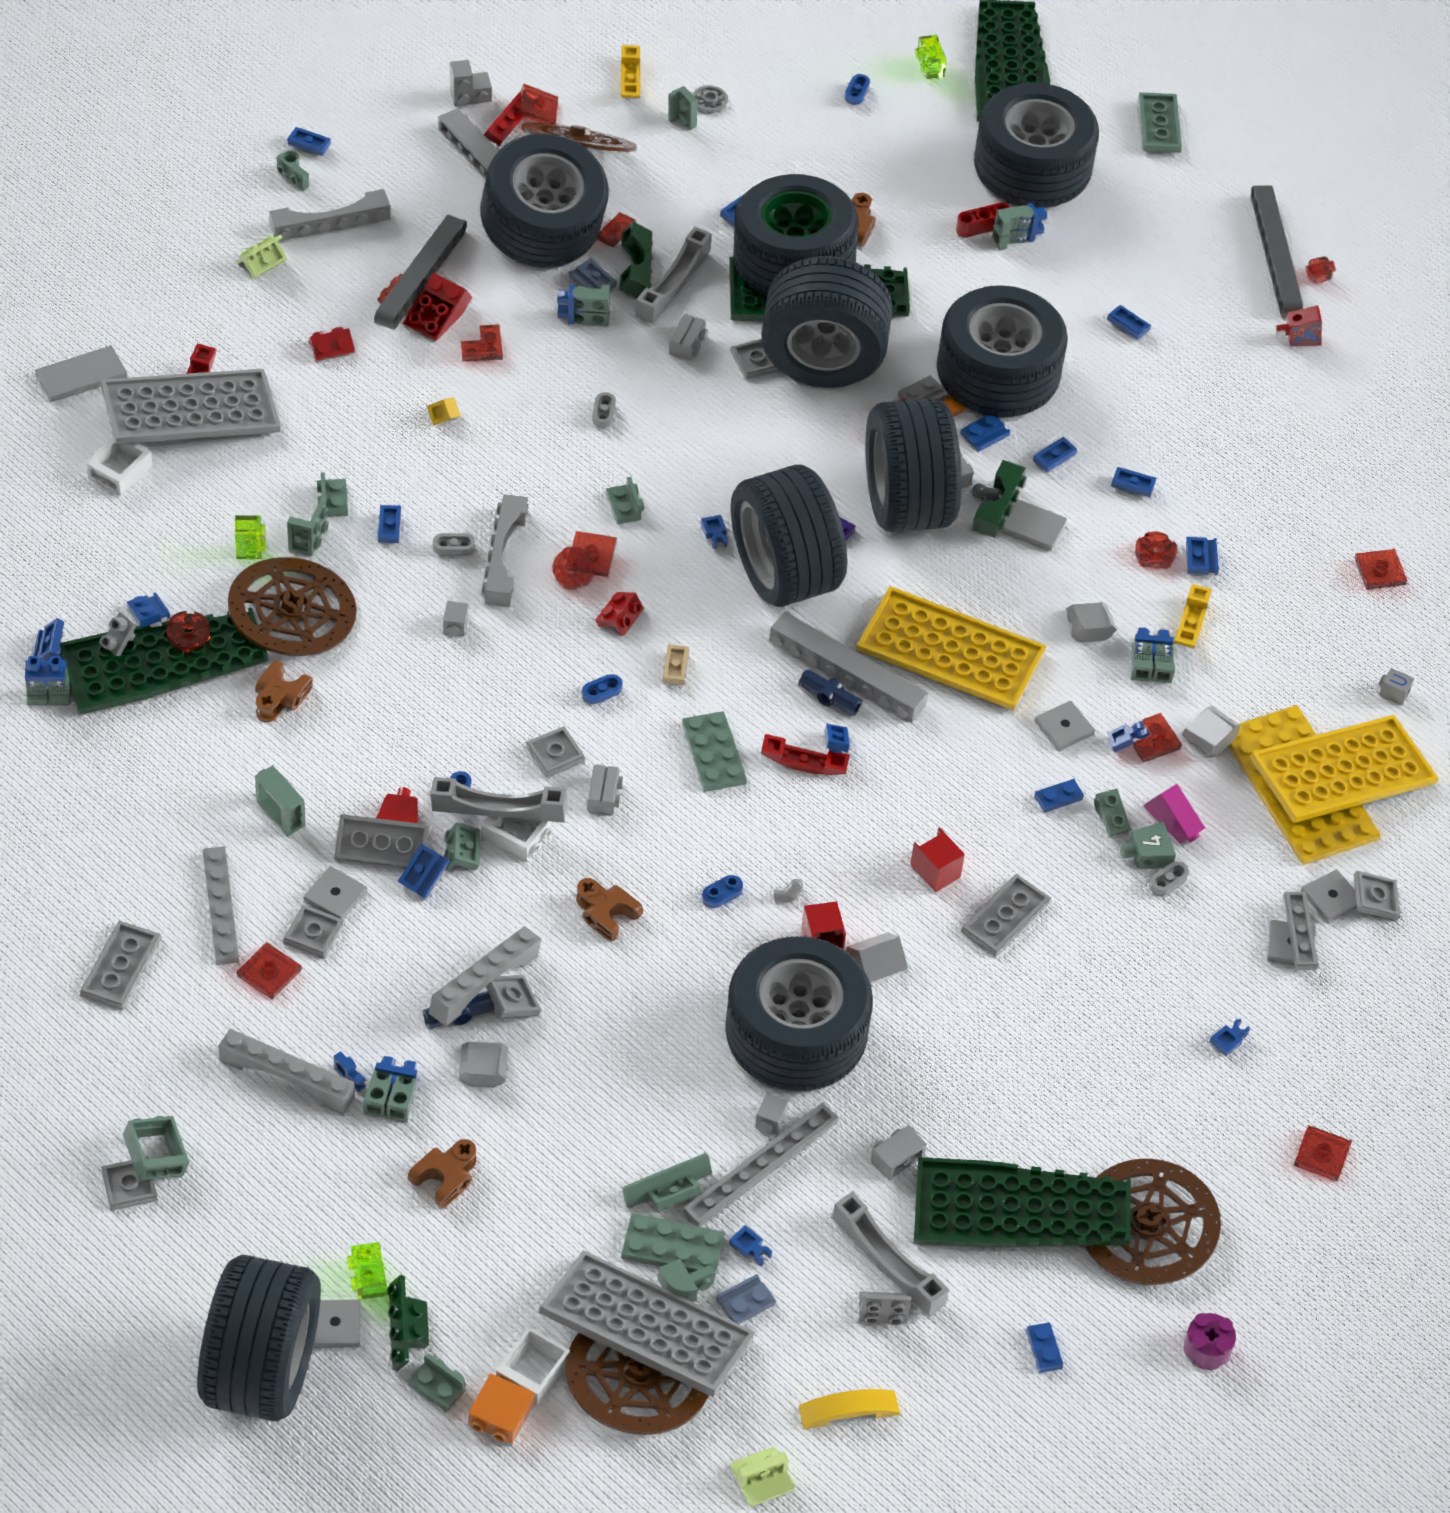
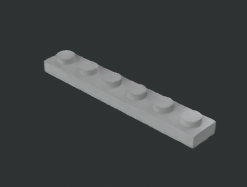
[203,846,239,965]

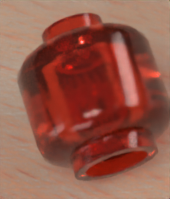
[1305,256,1336,284]

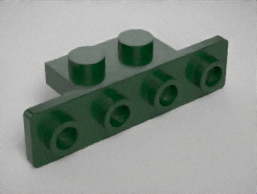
[387,1275,429,1372]

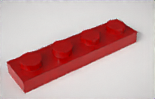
[484,91,536,146]

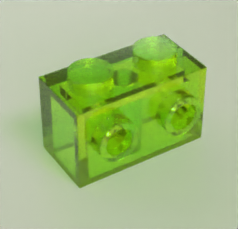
[915,35,947,79]
[235,515,266,560]
[347,1242,387,1300]

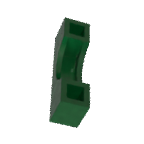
[619,221,653,299]
[972,460,1027,538]

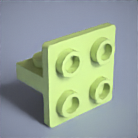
[237,235,288,279]
[730,1447,795,1507]

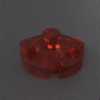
[1135,531,1177,569]
[552,547,595,590]
[166,611,210,652]

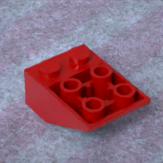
[403,272,473,341]

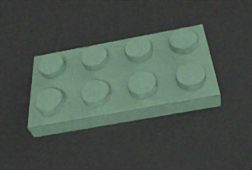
[1138,92,1182,153]
[682,711,747,792]
[621,1213,725,1278]

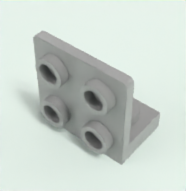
[859,1291,911,1325]

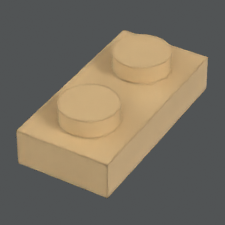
[662,644,689,686]

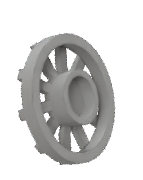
[693,85,728,114]

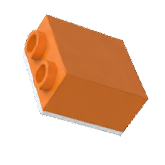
[468,1373,535,1445]

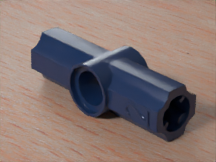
[798,669,862,716]
[423,991,495,1030]

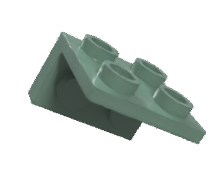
[287,498,329,556]

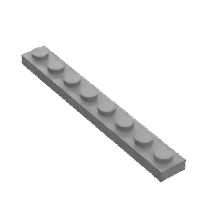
[683,1102,839,1227]

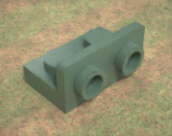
[668,86,697,130]
[317,472,348,517]
[606,476,644,524]
[444,822,480,870]
[408,1353,465,1412]

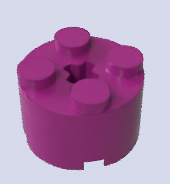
[1183,1313,1236,1370]

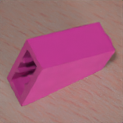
[1143,784,1205,844]

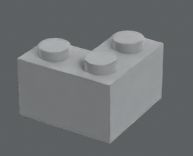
[450,60,492,106]

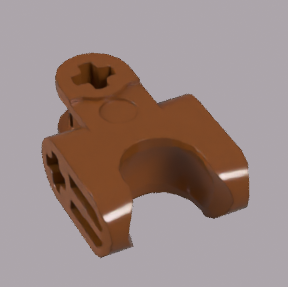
[852,192,876,247]
[255,660,313,722]
[576,878,644,941]
[407,1139,477,1208]

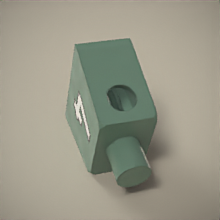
[1120,821,1176,869]

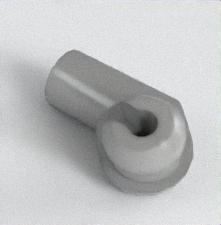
[774,879,803,902]

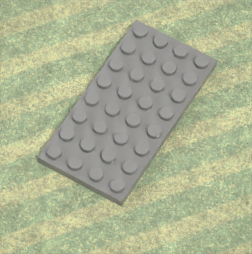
[101,369,281,444]
[539,1250,755,1397]

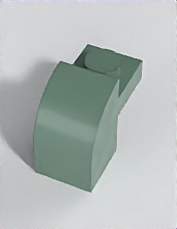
[658,1259,715,1302]

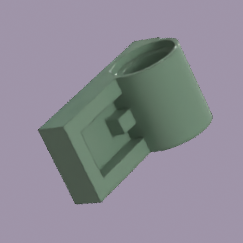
[277,151,309,191]
[1094,788,1131,837]

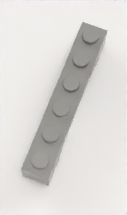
[269,189,391,241]
[635,226,712,324]
[481,494,528,607]
[430,777,568,823]
[429,926,542,1026]
[218,1028,355,1115]
[832,1191,949,1317]

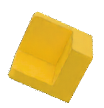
[426,397,461,425]

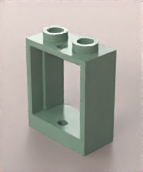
[255,765,306,837]
[123,1116,189,1181]

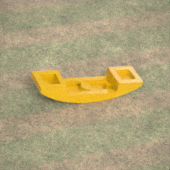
[621,45,640,99]
[1174,584,1212,649]
[798,1389,900,1429]

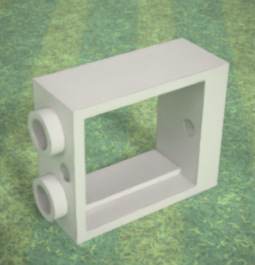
[86,437,152,496]
[481,816,552,862]
[496,1326,570,1406]

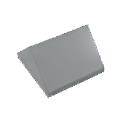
[847,932,908,982]

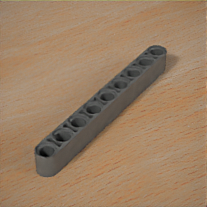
[1251,185,1303,316]
[374,215,467,330]

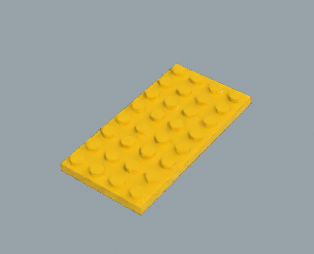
[856,586,1047,711]
[1228,705,1381,866]
[1250,715,1439,823]

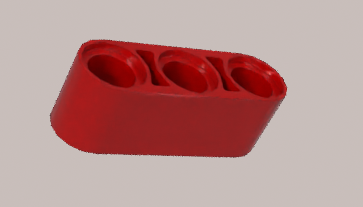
[956,203,1011,238]

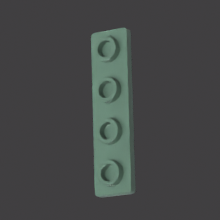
[622,1153,712,1211]

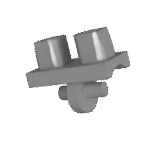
[99,611,138,656]

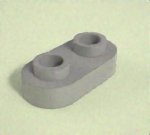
[592,392,616,428]
[433,533,475,555]
[1149,861,1189,896]

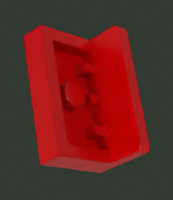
[308,327,355,362]
[595,592,644,636]

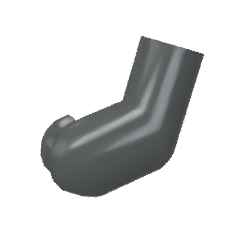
[972,483,999,499]

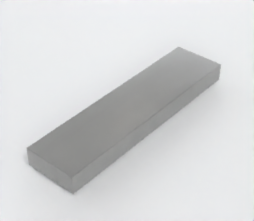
[1283,892,1319,971]

